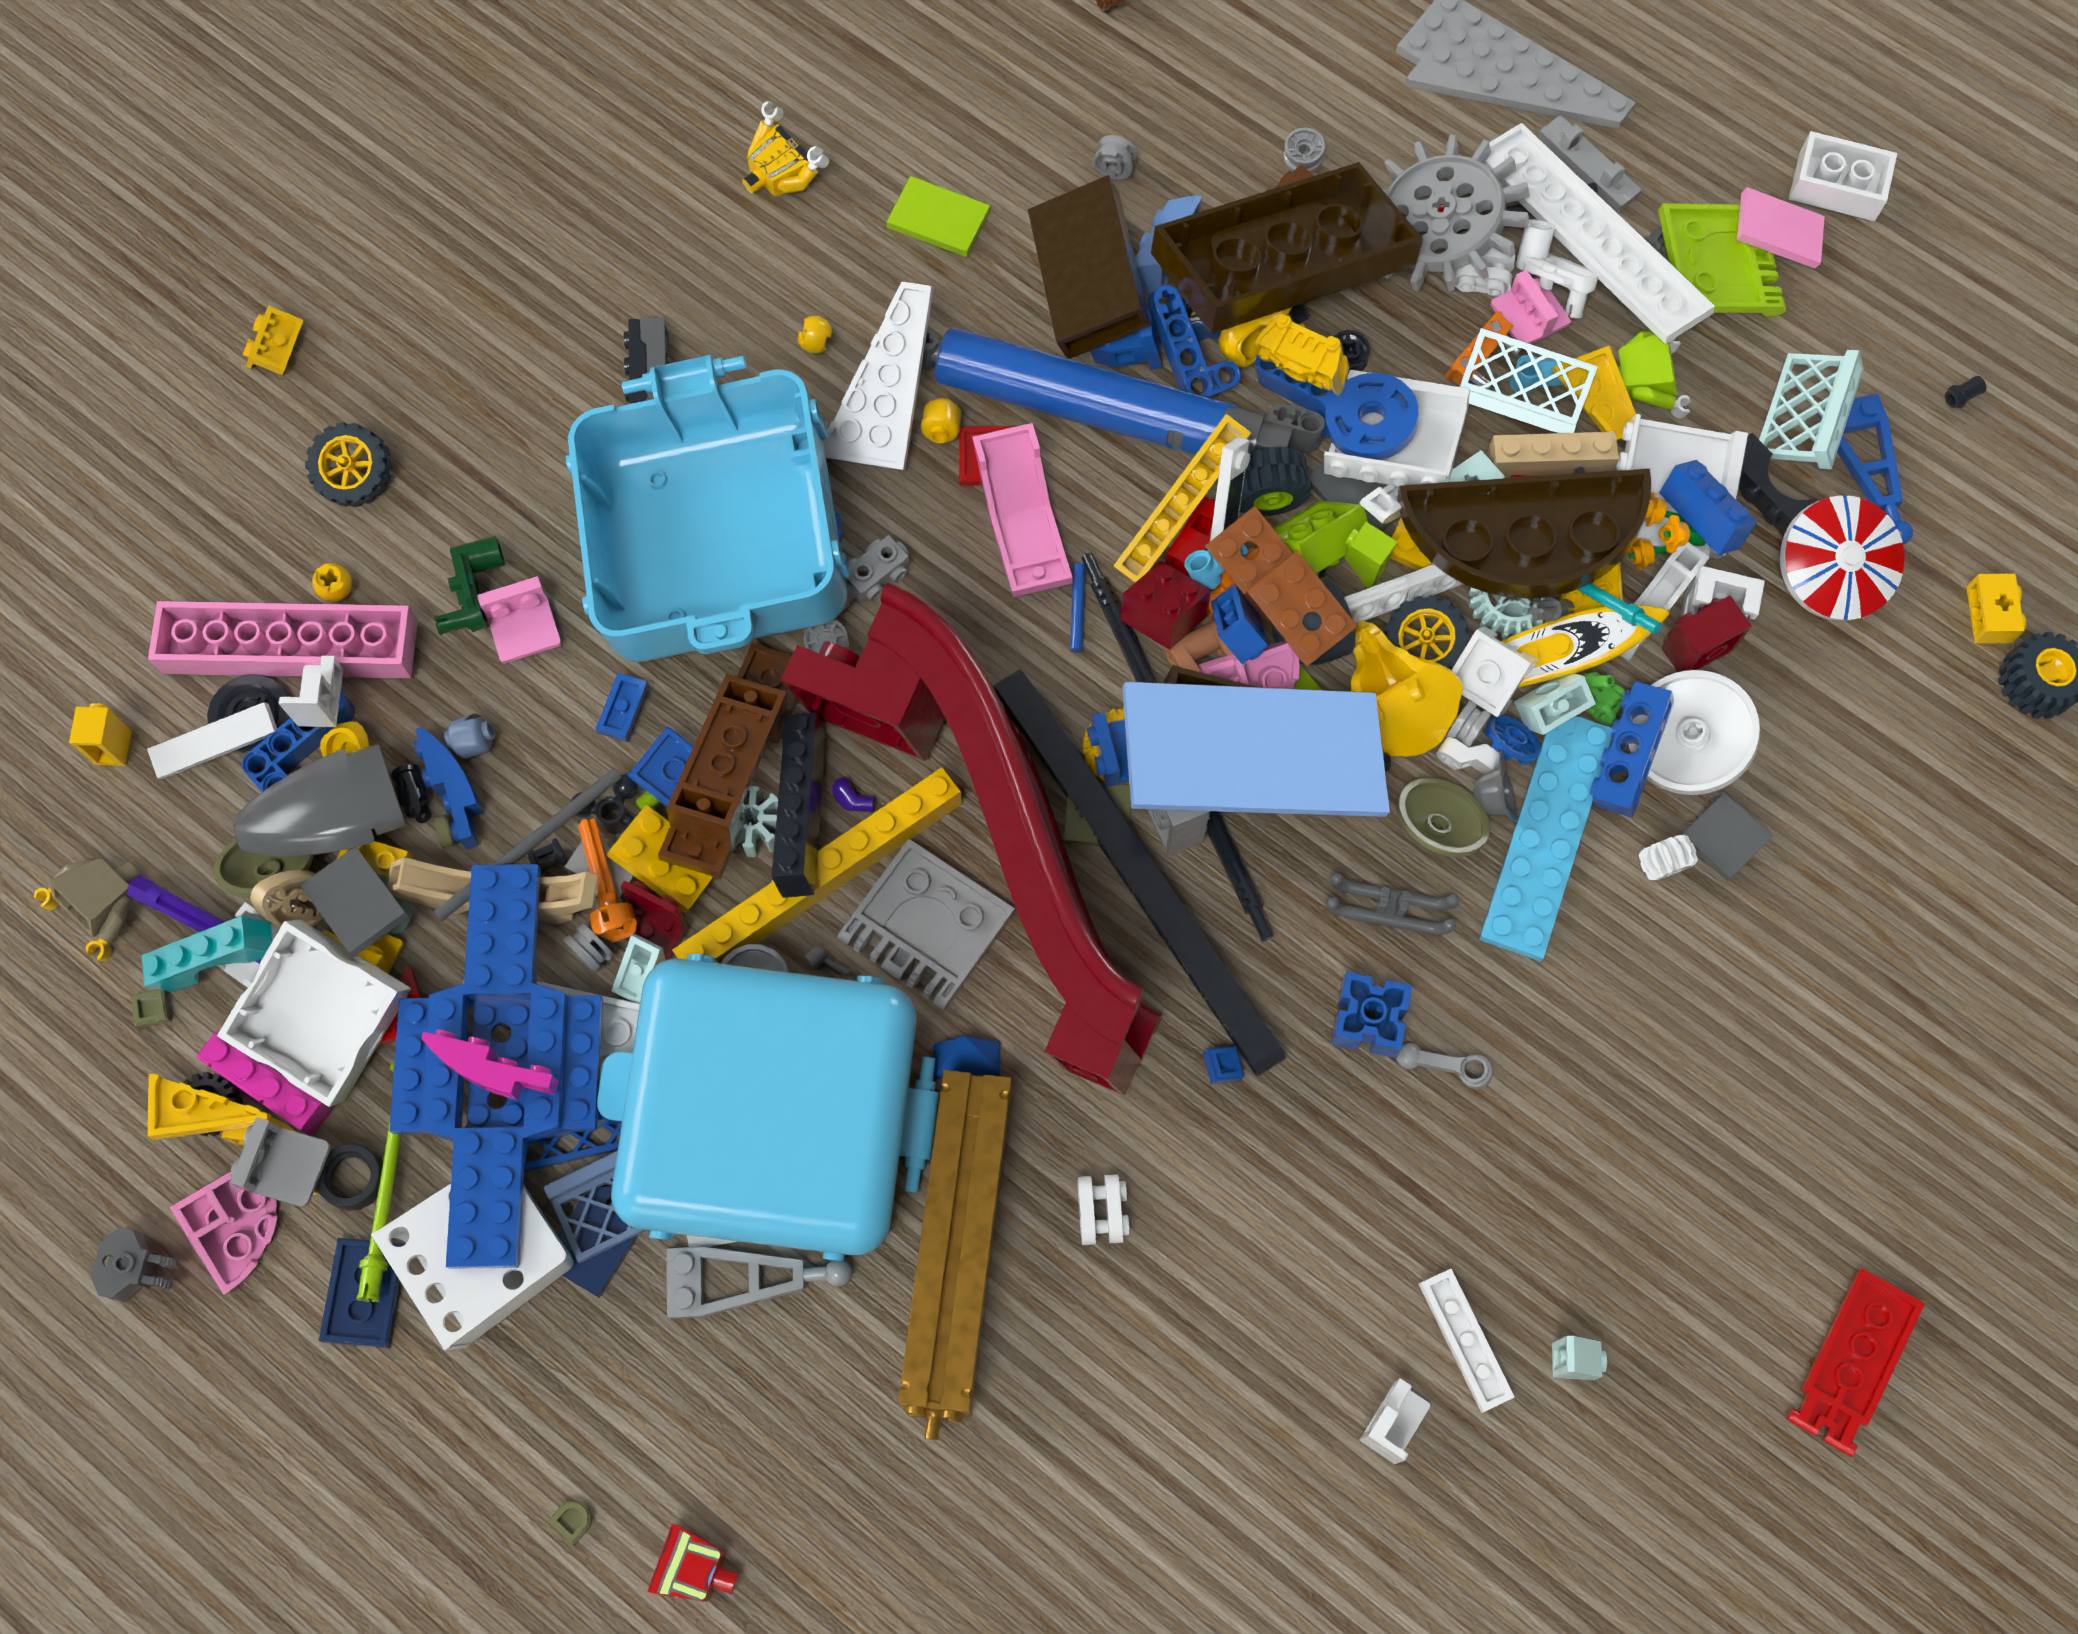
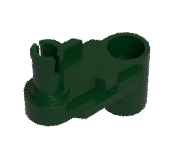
[434,536,505,635]

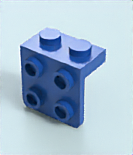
[1087,713,1129,787]

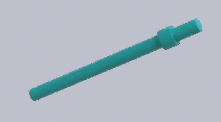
[1577,583,1662,635]

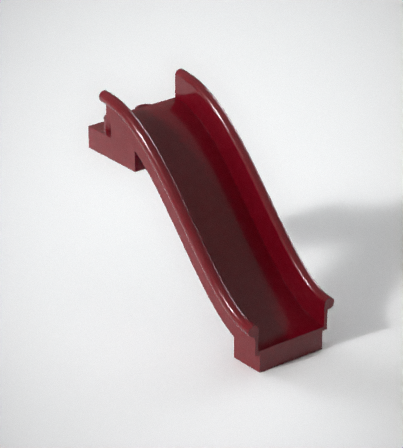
[781,582,1162,1096]

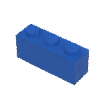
[1659,460,1757,555]
[1211,584,1268,664]

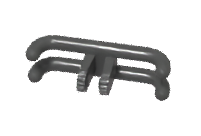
[1326,872,1459,935]

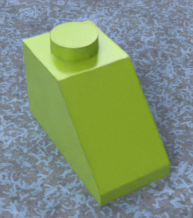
[1344,522,1397,588]

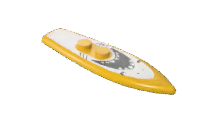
[1500,605,1669,688]

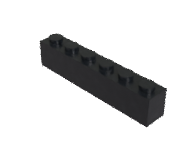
[771,712,826,898]

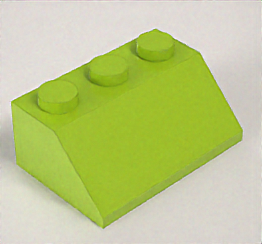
[1273,500,1368,576]

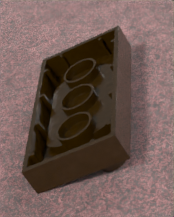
[1151,162,1423,334]

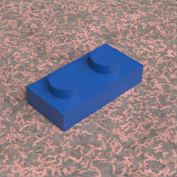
[596,673,649,742]

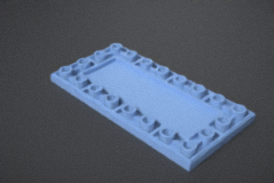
[1122,682,1390,817]

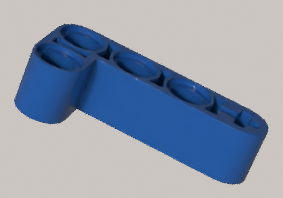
[1147,285,1241,397]
[241,691,355,792]

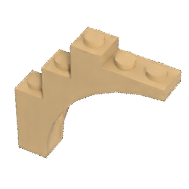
[386,857,598,925]

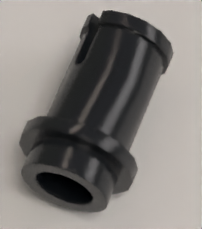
[1945,376,1987,408]

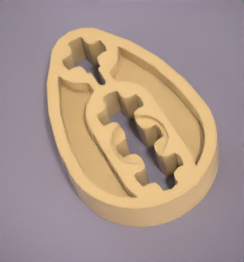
[250,870,323,928]

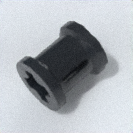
[527,838,567,876]

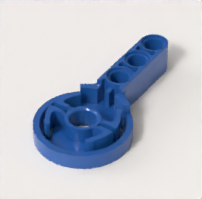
[1255,355,1419,460]

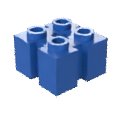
[1330,972,1412,1058]

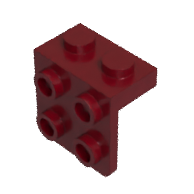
[619,881,688,960]

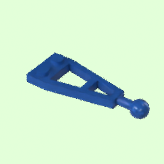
[1818,394,1913,545]

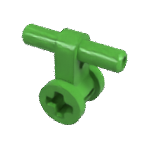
[1582,672,1626,726]

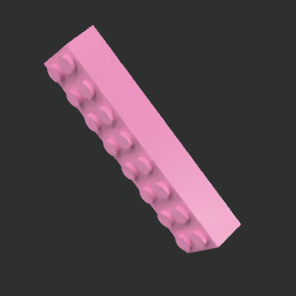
[148,601,418,678]

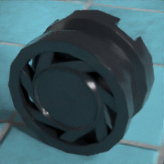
[1333,330,1370,377]

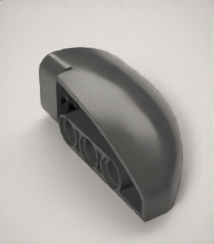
[233,744,406,856]

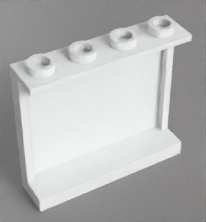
[1324,370,1470,488]
[1617,414,1748,559]

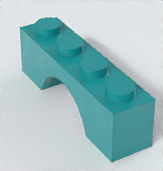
[142,916,273,992]

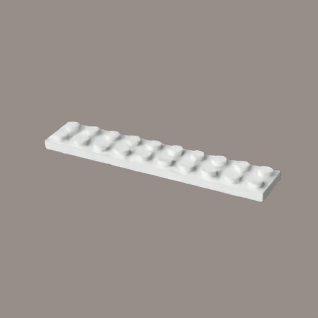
[1484,123,1715,344]

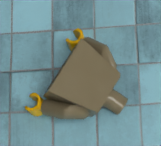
[34,859,139,962]

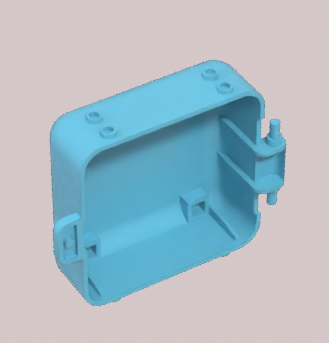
[566,354,851,662]
[597,954,939,1261]

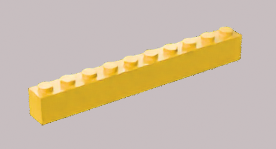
[672,767,962,964]

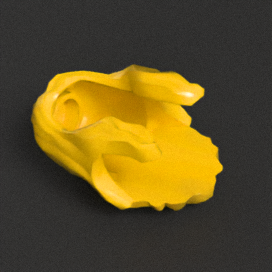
[1218,307,1305,368]

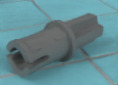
[1528,597,1575,622]

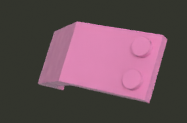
[973,423,1073,598]

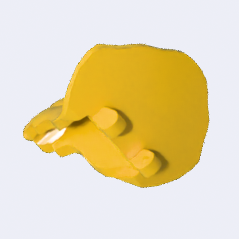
[1350,621,1463,757]

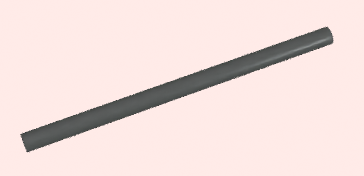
[433,768,621,922]

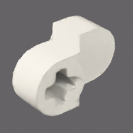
[1436,737,1499,775]

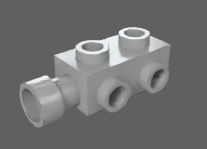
[842,535,909,612]

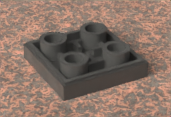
[1682,792,1773,882]

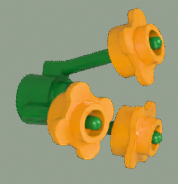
[1629,492,1706,571]

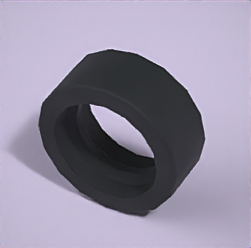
[316,1143,383,1211]

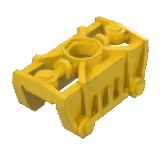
[1255,313,1349,396]

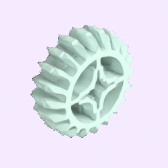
[1469,588,1553,640]

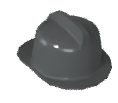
[1473,750,1518,822]

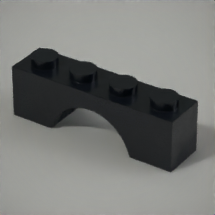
[1738,433,1818,537]

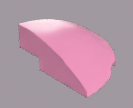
[1199,642,1300,689]
[169,1172,278,1295]

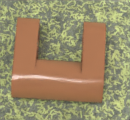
[1164,620,1233,672]

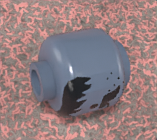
[444,713,496,759]

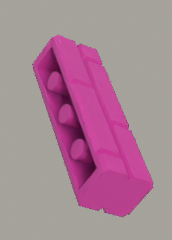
[196,1030,332,1137]

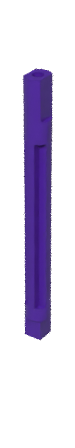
[127,875,263,964]

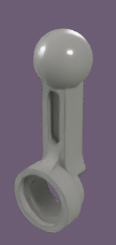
[1396,1043,1493,1089]

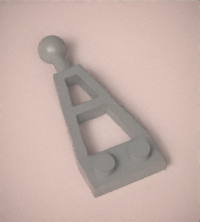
[667,1246,852,1319]

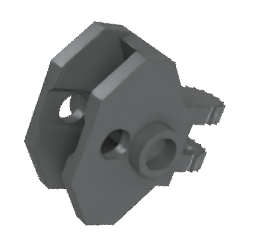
[90,1227,180,1302]

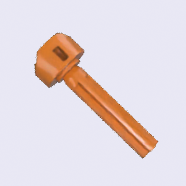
[578,818,637,942]

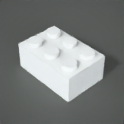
[1789,131,1897,221]

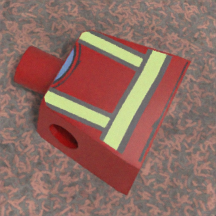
[647,1524,739,1602]

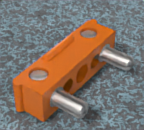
[1445,311,1522,390]

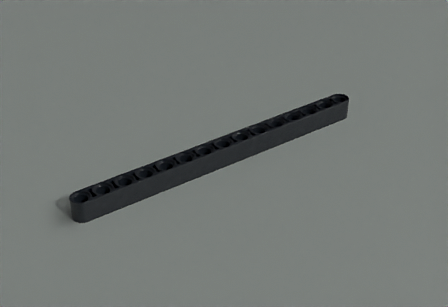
[993,669,1286,1077]

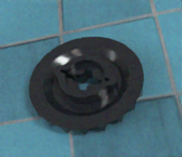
[207,674,290,754]

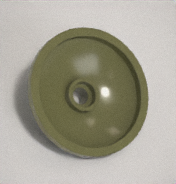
[1397,778,1490,857]
[213,840,314,898]

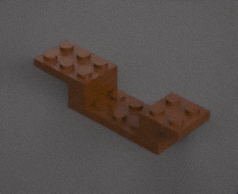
[658,643,797,879]

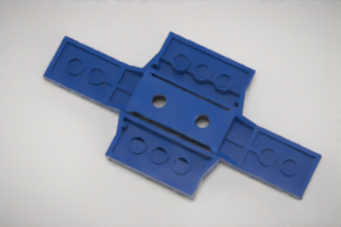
[389,864,603,1269]

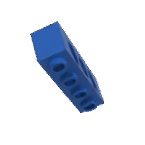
[1590,681,1674,818]

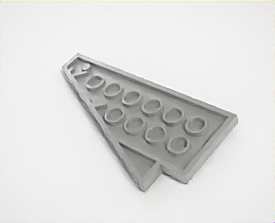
[1396,0,1636,129]

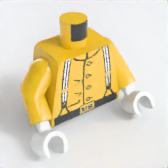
[742,101,829,197]

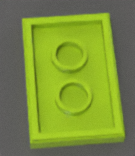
[886,176,990,257]

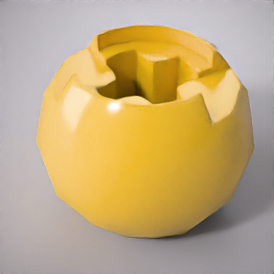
[798,316,832,354]
[312,563,352,602]

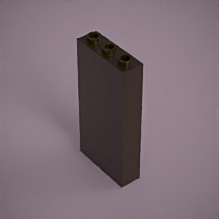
[1028,175,1151,359]

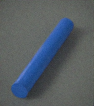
[1070,563,1085,653]

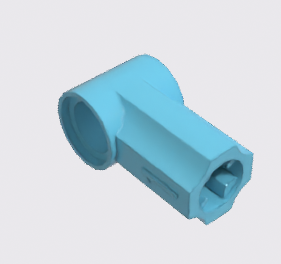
[1509,355,1564,394]
[1185,544,1248,590]

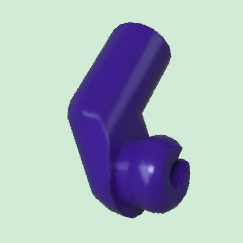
[832,778,875,812]

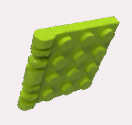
[1658,203,1786,316]

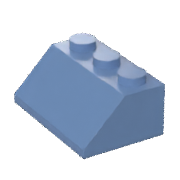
[1134,195,1202,294]

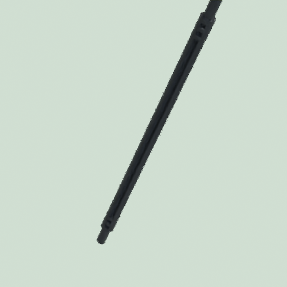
[1081,553,1274,942]

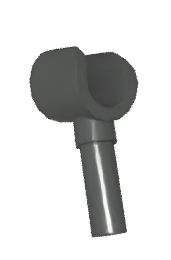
[805,947,851,977]

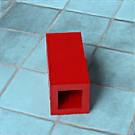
[1166,496,1216,578]

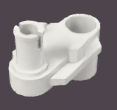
[1516,219,1598,318]

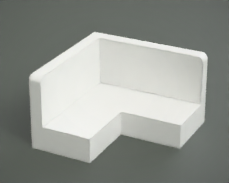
[279,656,344,727]
[1359,1378,1430,1464]

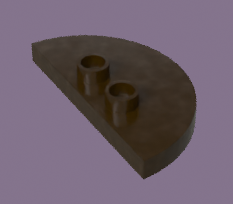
[1397,468,1651,598]

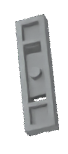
[1537,115,1642,213]

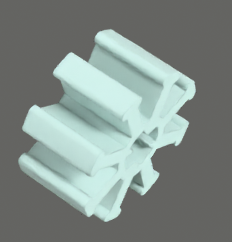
[733,786,778,857]

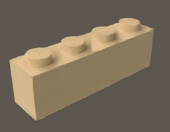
[1487,432,1619,478]

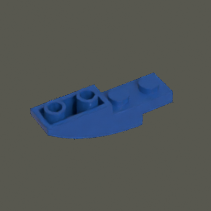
[414,727,483,850]

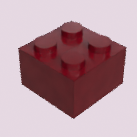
[1120,561,1211,650]
[1661,596,1752,672]

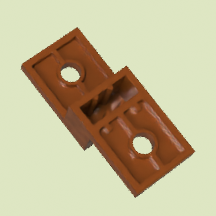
[1205,506,1358,667]

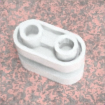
[1454,248,1515,297]
[1077,1174,1129,1245]

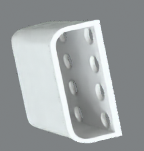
[371,1184,574,1351]

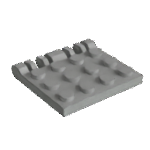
[837,839,1015,1011]

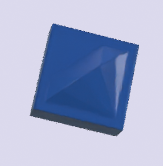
[1203,1046,1244,1084]

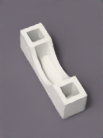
[1621,542,1710,661]

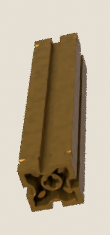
[898,1070,1012,1440]

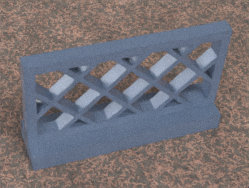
[544,1151,647,1263]

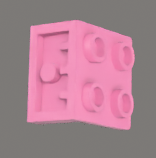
[477,576,562,664]

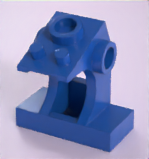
[1090,310,1162,370]

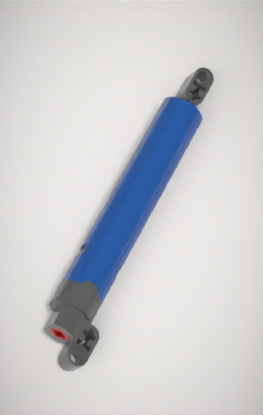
[921,327,1325,455]

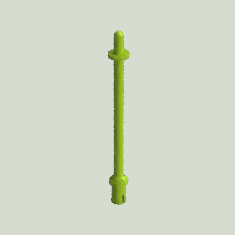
[357,1063,402,1302]

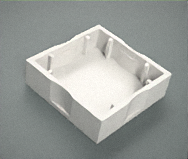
[217,919,411,1107]

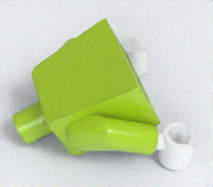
[1618,331,1691,419]

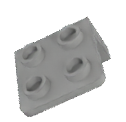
[230,1117,331,1207]

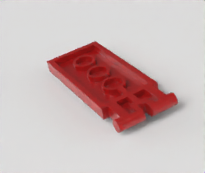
[1786,1268,1925,1457]

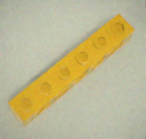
[1113,414,1251,583]

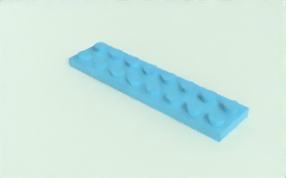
[1479,716,1612,962]

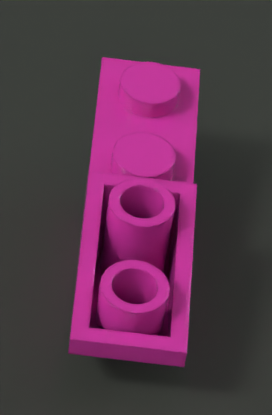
[421,1030,559,1101]

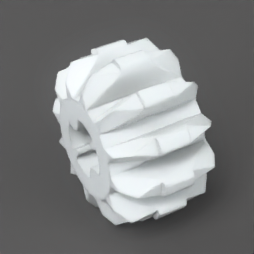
[1638,835,1698,880]

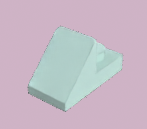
[611,934,666,1004]

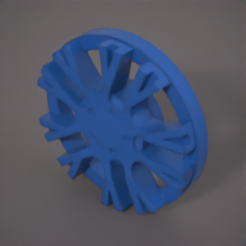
[1485,715,1541,765]

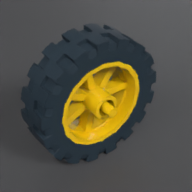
[305,422,393,507]
[1385,595,1469,670]

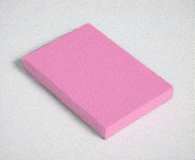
[1737,187,1825,269]

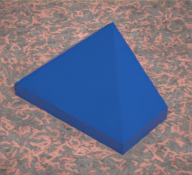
[933,1036,1000,1078]

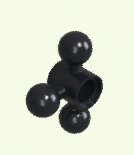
[570,774,638,834]

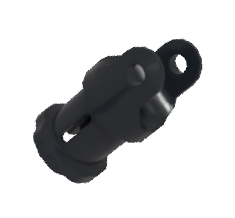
[390,764,430,824]

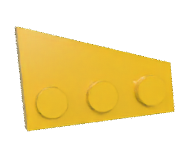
[1551,346,1636,440]

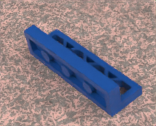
[524,1110,622,1172]

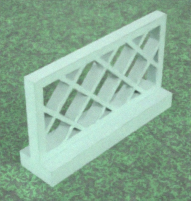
[1460,328,1598,433]
[1759,350,1864,469]

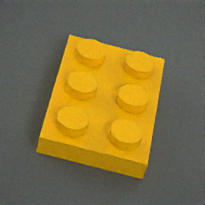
[606,805,713,914]

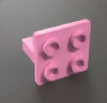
[1490,270,1571,344]

